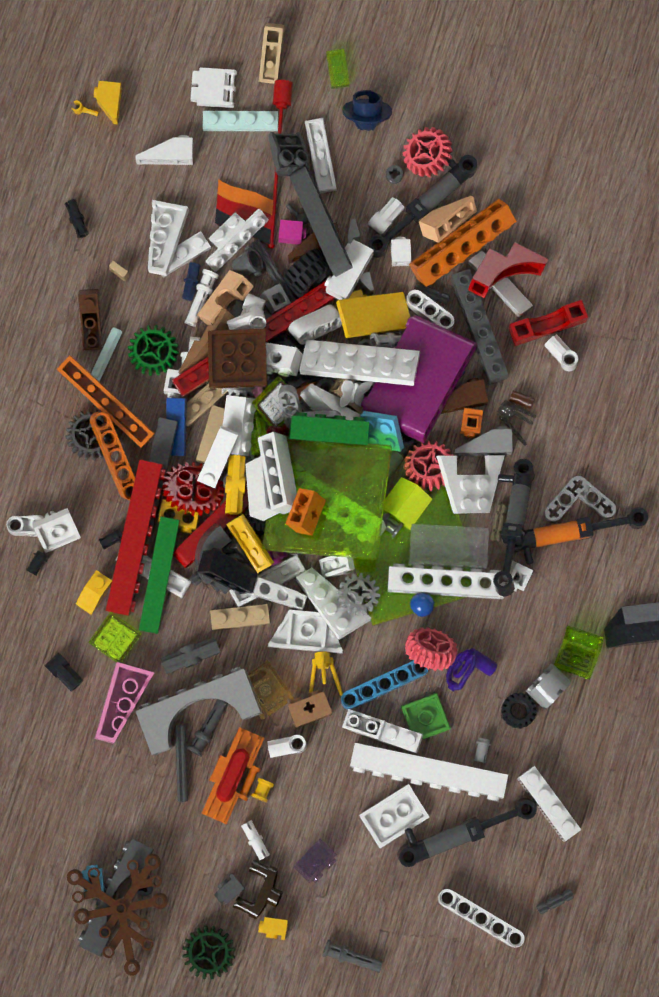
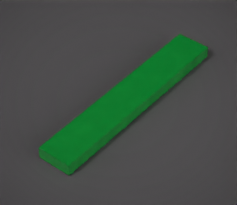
[139,516,180,634]

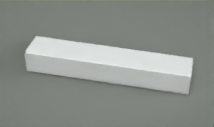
[468,251,533,318]

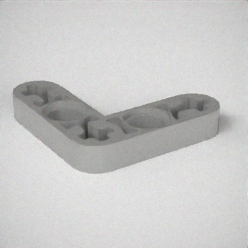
[279,385,341,428]
[544,476,616,523]

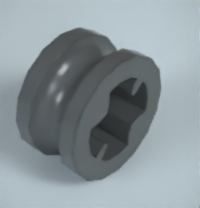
[386,165,403,184]

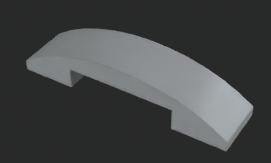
[348,218,374,295]

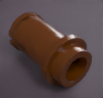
[509,390,535,409]

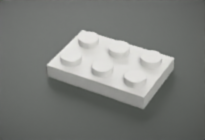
[359,784,429,849]

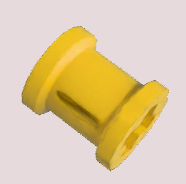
[251,778,274,803]

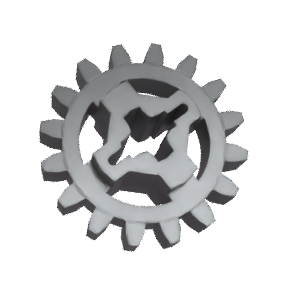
[337,573,380,615]

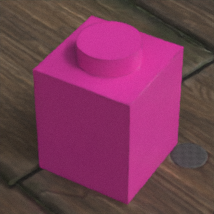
[279,220,306,245]

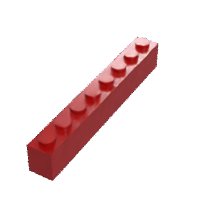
[106,459,166,616]

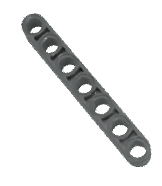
[289,166,353,277]

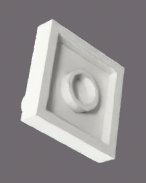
[32,508,81,553]

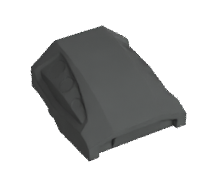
[268,132,309,176]

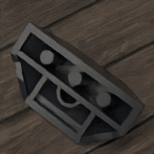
[604,602,659,648]

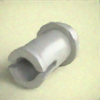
[474,738,491,763]

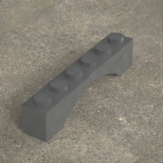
[78,839,154,957]

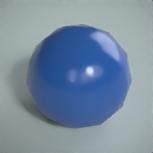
[410,593,434,617]

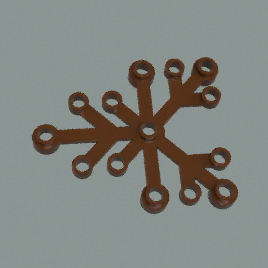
[67,854,168,976]

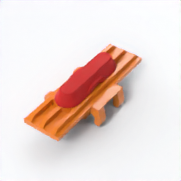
[202,727,264,824]

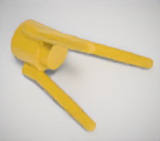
[309,651,343,696]

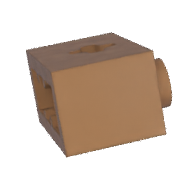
[288,690,332,729]

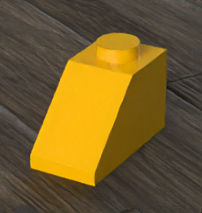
[94,81,122,125]
[76,570,112,615]

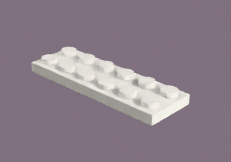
[300,340,420,386]

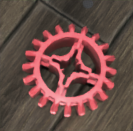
[403,127,453,178]
[404,440,454,491]
[405,627,458,671]

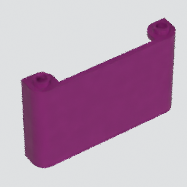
[361,315,477,443]

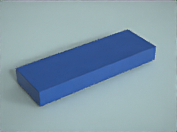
[166,398,187,456]

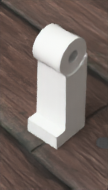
[249,577,307,610]

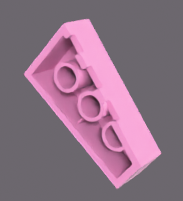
[94,662,154,744]

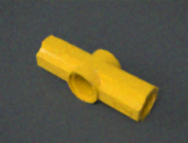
[225,455,246,515]

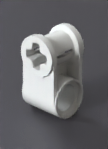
[6,515,44,537]

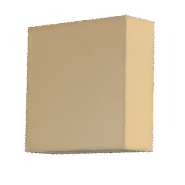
[109,261,129,281]

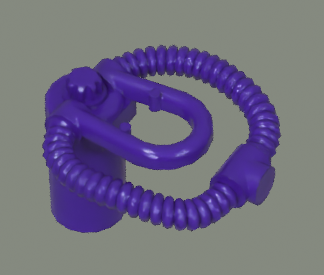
[446,648,497,692]

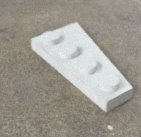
[148,200,189,276]

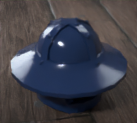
[342,90,392,131]

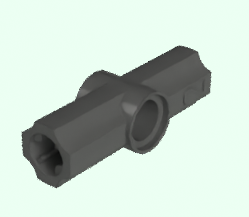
[160,637,221,674]

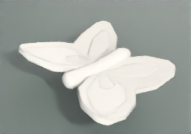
[339,380,373,407]

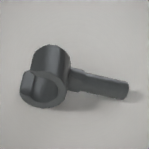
[286,204,309,225]

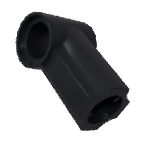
[44,652,83,692]

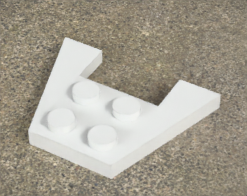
[437,455,505,514]

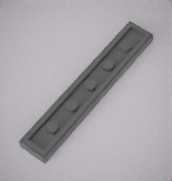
[149,417,179,534]

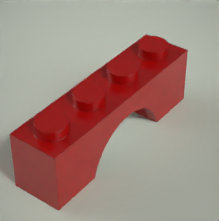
[508,300,588,346]

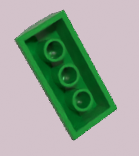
[288,412,369,445]

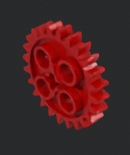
[162,462,225,516]

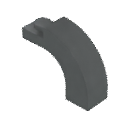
[195,523,231,594]

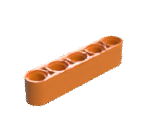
[90,412,135,500]

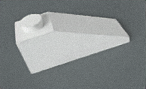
[136,135,193,165]
[197,426,239,488]

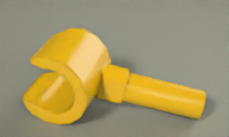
[71,100,99,116]

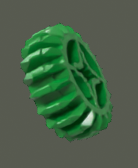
[128,325,179,376]

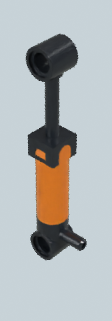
[505,507,648,565]

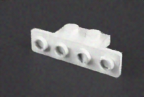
[206,209,269,272]

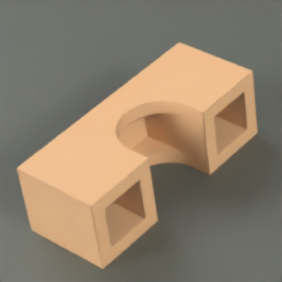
[197,270,253,325]

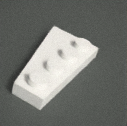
[296,568,371,640]

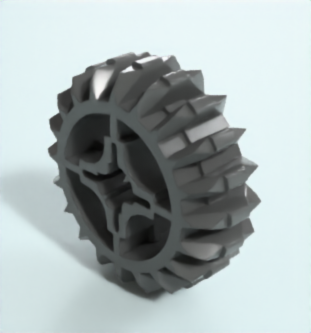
[66,409,118,461]

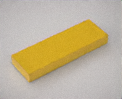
[226,514,274,573]

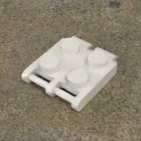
[191,67,237,108]

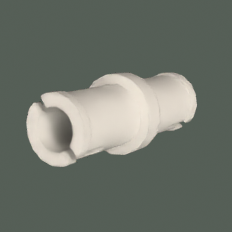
[241,820,270,860]

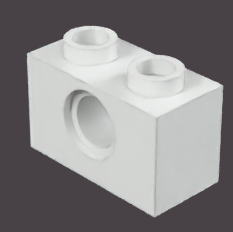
[266,343,303,377]

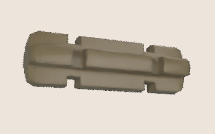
[490,504,507,542]

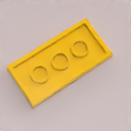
[336,292,410,338]

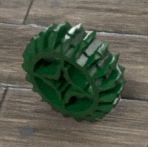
[182,926,236,979]

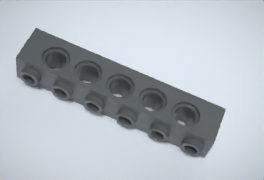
[451,269,508,385]

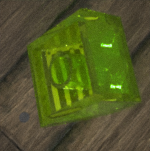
[554,625,604,680]

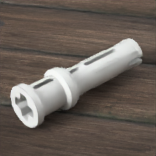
[184,269,219,327]

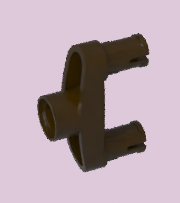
[233,860,283,919]

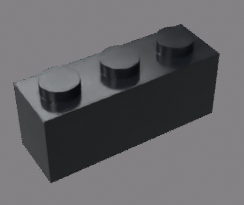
[197,548,258,594]

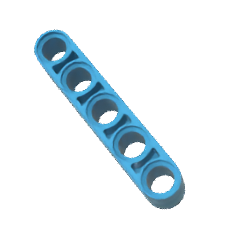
[341,660,428,710]

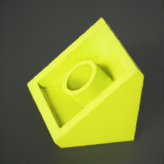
[379,477,432,530]

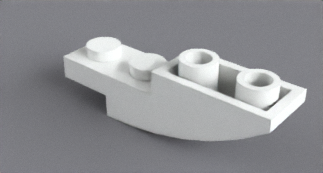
[300,384,361,420]
[342,709,423,754]

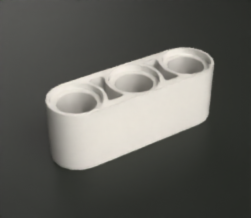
[406,290,454,331]
[288,305,342,344]

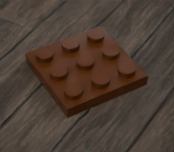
[208,328,267,389]

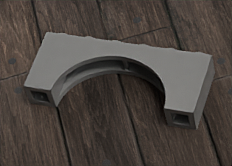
[136,667,263,755]

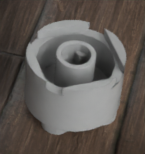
[526,663,571,710]

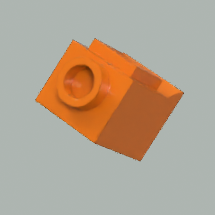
[460,408,483,438]

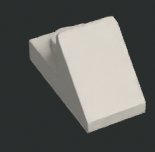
[319,550,355,578]

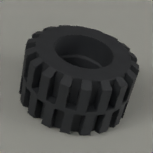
[283,248,331,298]

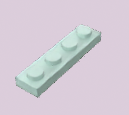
[203,111,278,131]

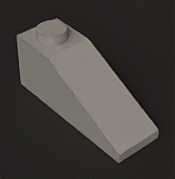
[454,426,513,456]

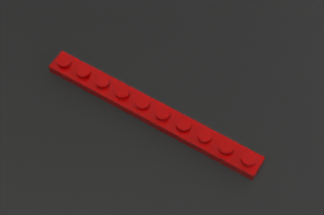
[172,281,335,397]

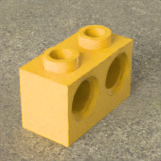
[158,499,200,533]

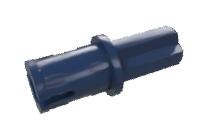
[182,262,201,301]

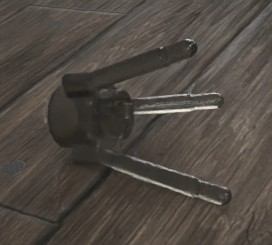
[497,400,536,446]

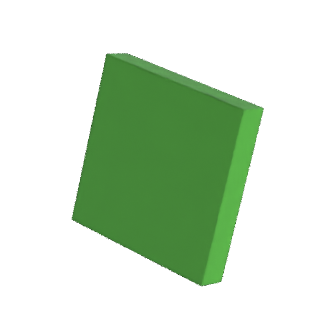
[401,693,451,740]

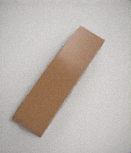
[178,309,235,374]

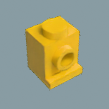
[258,917,288,940]

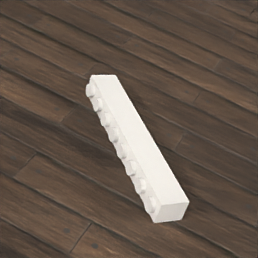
[350,743,508,801]

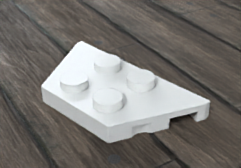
[268,610,343,654]

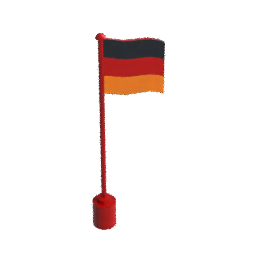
[215,80,293,249]

